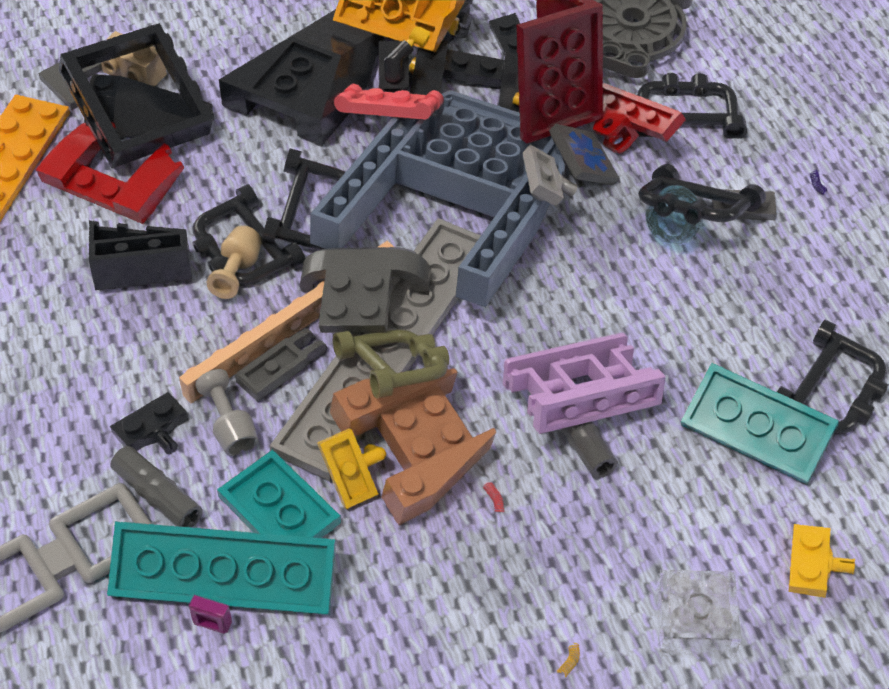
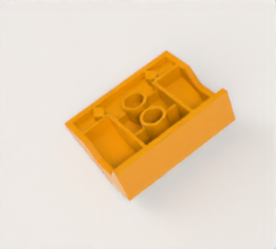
[333,0,465,52]

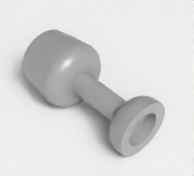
[195,369,258,456]

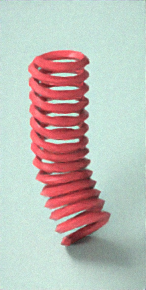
[483,482,505,512]

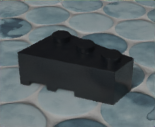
[89,220,192,290]

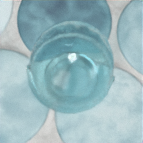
[645,185,703,244]

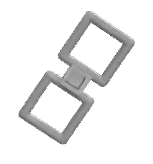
[0,483,152,633]

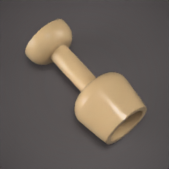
[206,226,262,299]

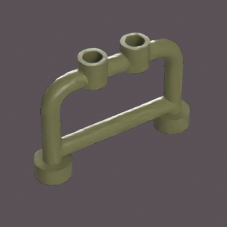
[333,329,449,398]

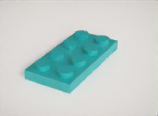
[680,362,839,485]

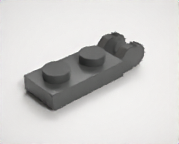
[235,328,327,402]

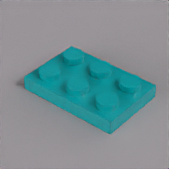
[217,449,341,538]

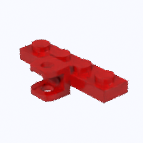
[593,83,686,154]

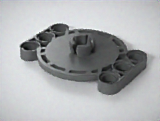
[595,0,693,78]

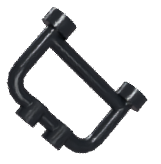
[636,73,747,139]
[261,148,345,250]
[638,164,766,224]
[192,184,305,286]
[777,319,889,434]

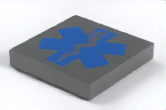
[549,124,620,185]

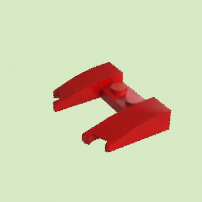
[36,122,184,224]

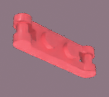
[334,84,444,120]

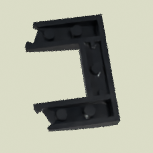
[410,40,520,113]

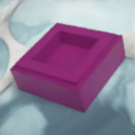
[189,595,232,634]

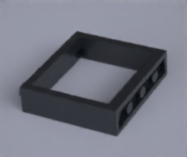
[58,23,214,168]

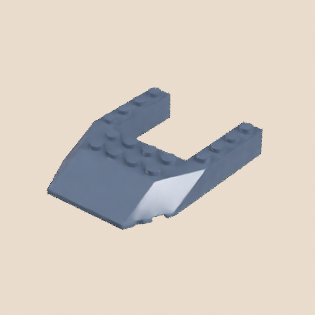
[310,90,565,308]

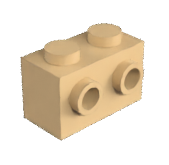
[101,31,167,86]

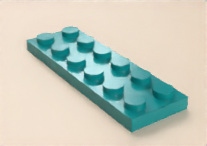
[107,521,336,614]

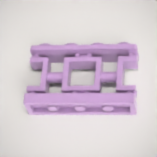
[503,333,666,434]

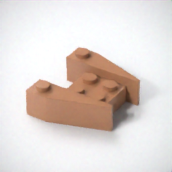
[330,368,496,525]

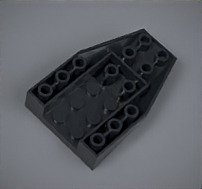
[219,9,384,146]

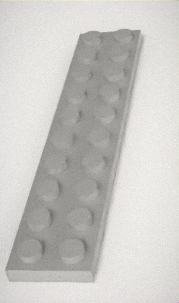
[270,218,481,481]

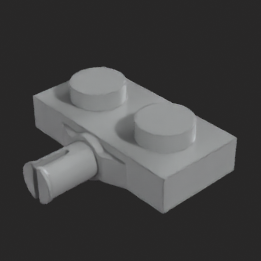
[522,145,577,206]

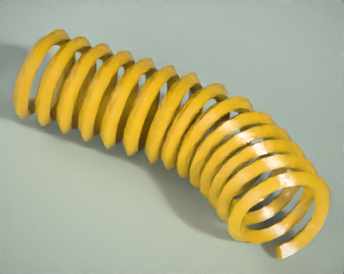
[557,643,580,677]

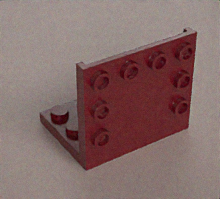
[516,0,603,144]

